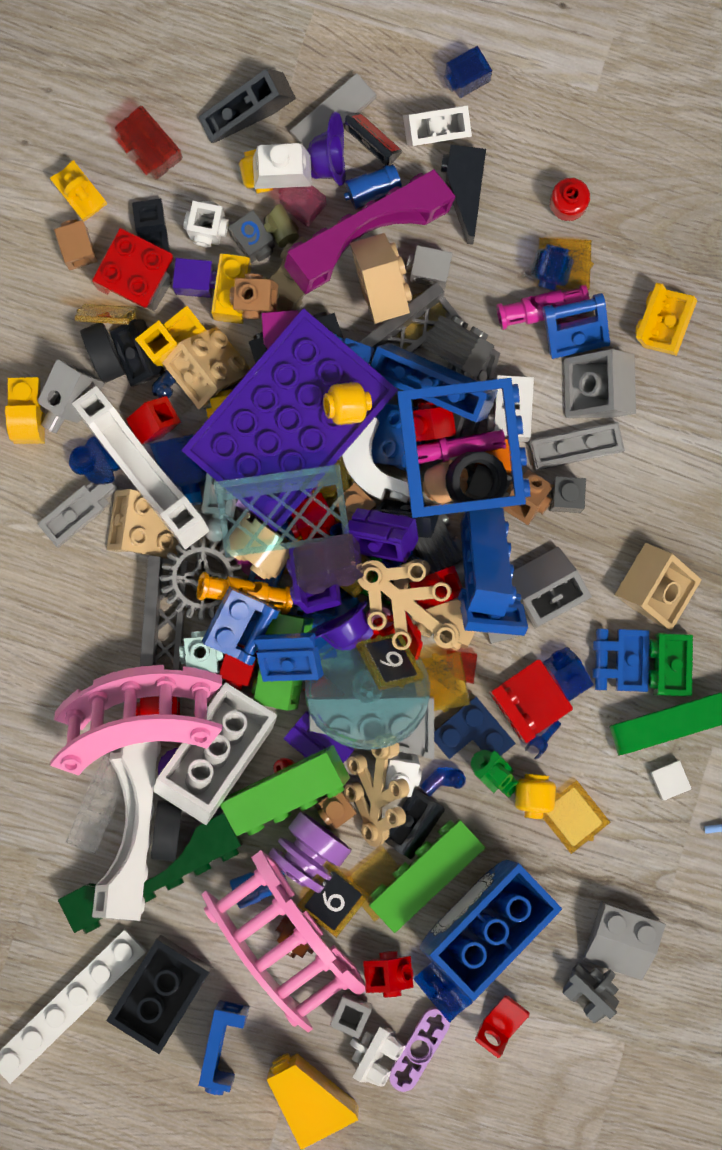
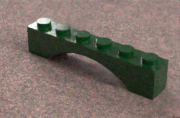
[58,813,243,934]

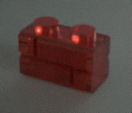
[115,106,183,180]

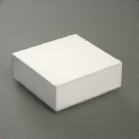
[650,760,691,801]

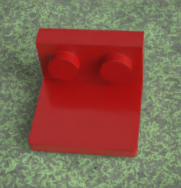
[92,228,173,308]
[489,659,573,744]

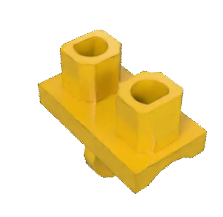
[50,160,107,222]

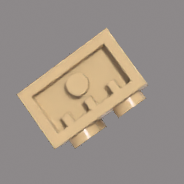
[162,327,251,410]
[106,489,179,559]

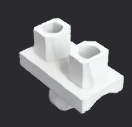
[349,1027,405,1087]

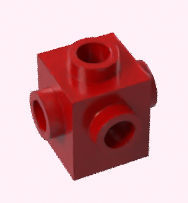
[363,951,414,998]

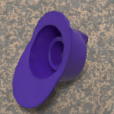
[307,111,346,186]
[307,601,374,650]

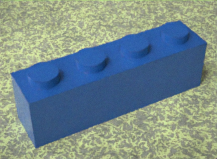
[371,343,498,423]
[460,508,517,617]

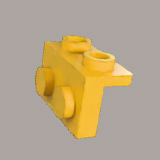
[635,283,697,356]

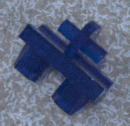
[413,962,473,1023]

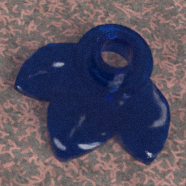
[69,436,120,485]

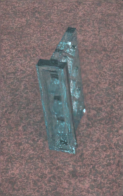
[214,464,350,558]

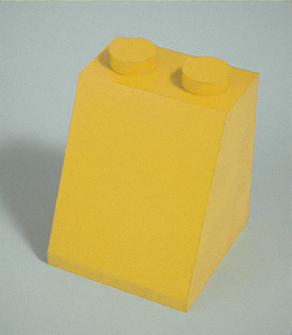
[267,1053,359,1150]

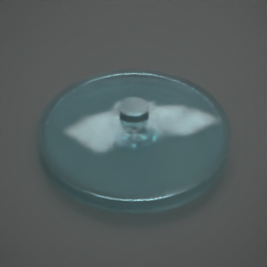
[305,635,430,750]

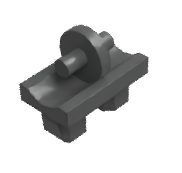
[562,963,619,1023]

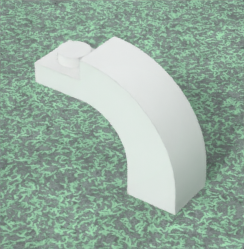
[342,418,409,503]

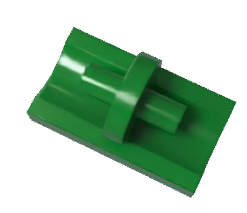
[471,750,518,798]

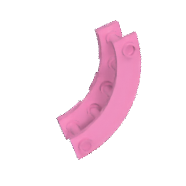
[50,665,222,776]
[201,850,366,1032]

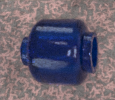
[531,244,574,291]

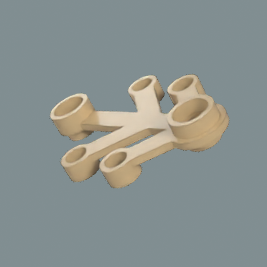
[357,560,460,650]
[344,733,410,847]

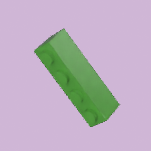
[220,745,350,836]
[369,819,486,934]

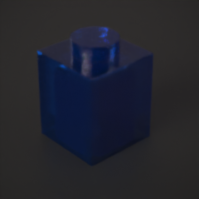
[444,45,493,98]

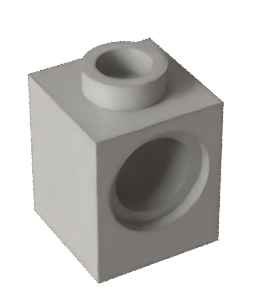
[406,245,452,289]

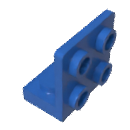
[371,404,425,471]

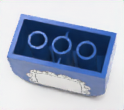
[420,860,562,1002]

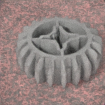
[160,537,243,620]

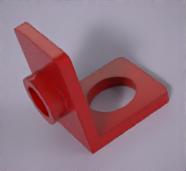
[370,612,423,661]
[475,995,530,1058]

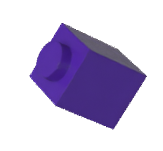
[173,258,217,298]

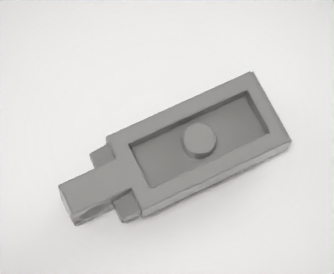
[38,477,118,548]

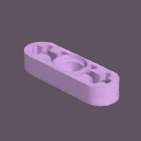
[390,1006,450,1092]

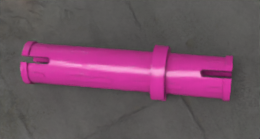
[417,429,506,464]

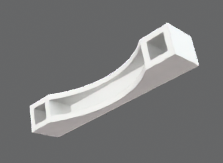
[72,386,209,549]
[92,741,161,921]

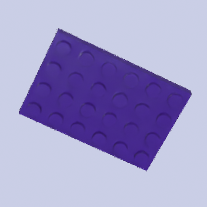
[181,308,398,532]

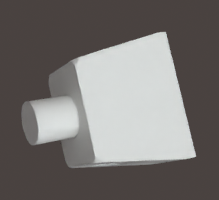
[253,143,312,189]

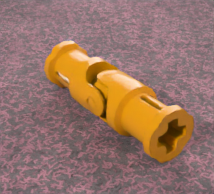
[197,572,293,614]

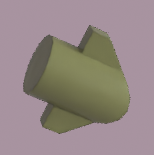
[263,204,299,248]

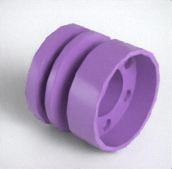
[268,811,352,893]

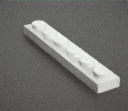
[0,929,147,1084]

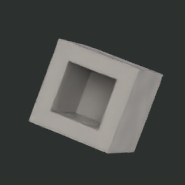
[330,991,372,1039]

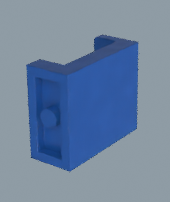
[198,1000,250,1095]

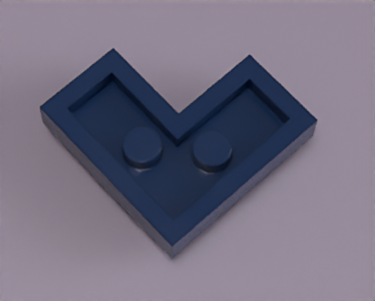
[434,697,516,759]

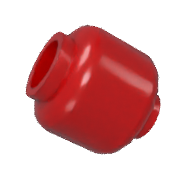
[550,178,590,221]

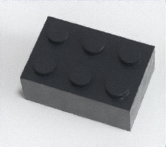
[106,935,213,1054]

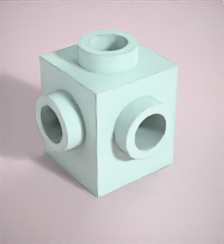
[179,631,224,674]

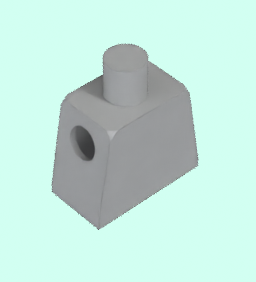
[38,359,105,434]

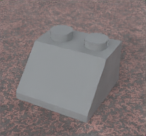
[564,349,636,418]
[582,901,666,980]

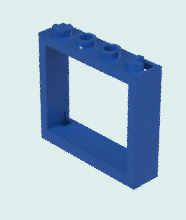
[397,377,531,518]

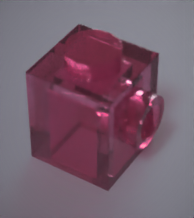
[279,186,327,228]

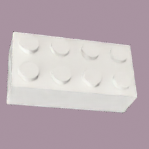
[154,682,277,825]

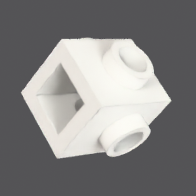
[184,201,229,247]
[385,752,421,797]

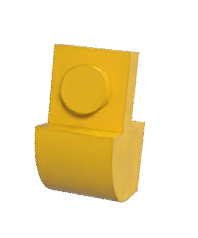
[135,306,207,366]
[5,377,45,444]

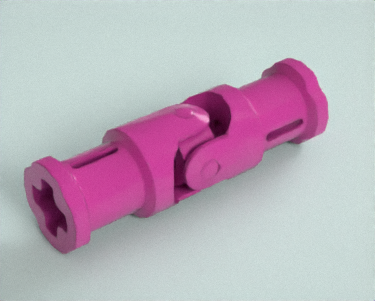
[496,285,590,330]

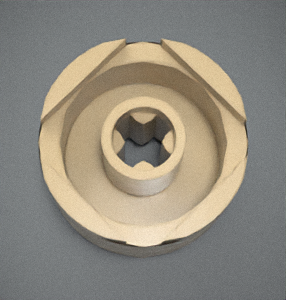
[225,512,295,580]

